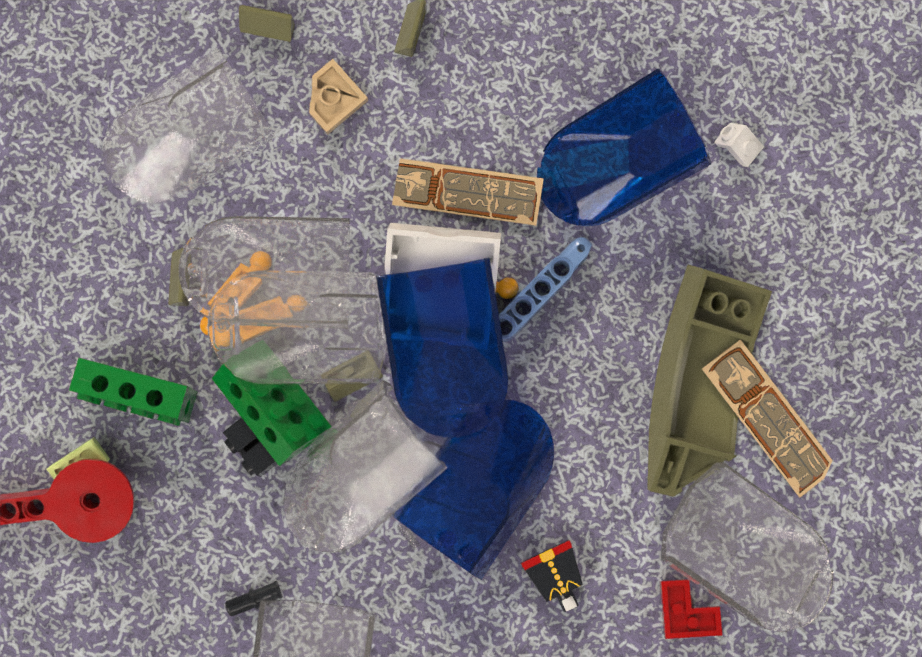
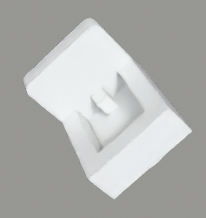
[715,123,764,167]

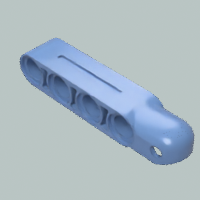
[492,237,592,342]

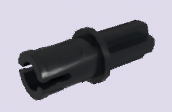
[225,581,283,616]

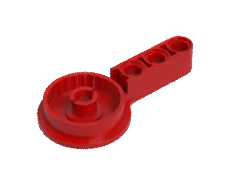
[0,459,135,543]

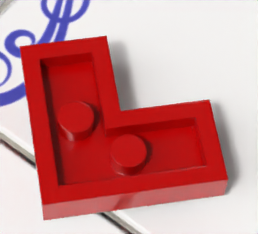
[660,579,722,639]

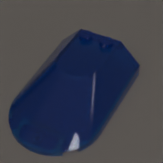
[537,69,712,226]
[376,257,508,438]
[392,399,554,580]

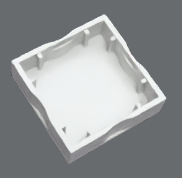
[379,223,501,349]

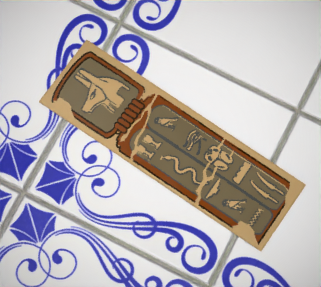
[392,158,544,226]
[702,340,833,498]

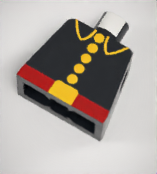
[520,540,583,612]

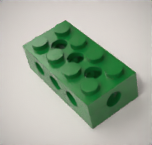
[211,340,332,466]
[69,358,198,426]

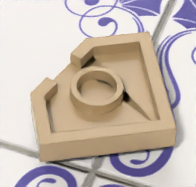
[309,59,368,135]

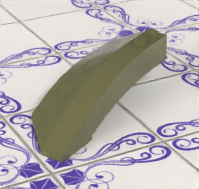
[647,264,772,497]

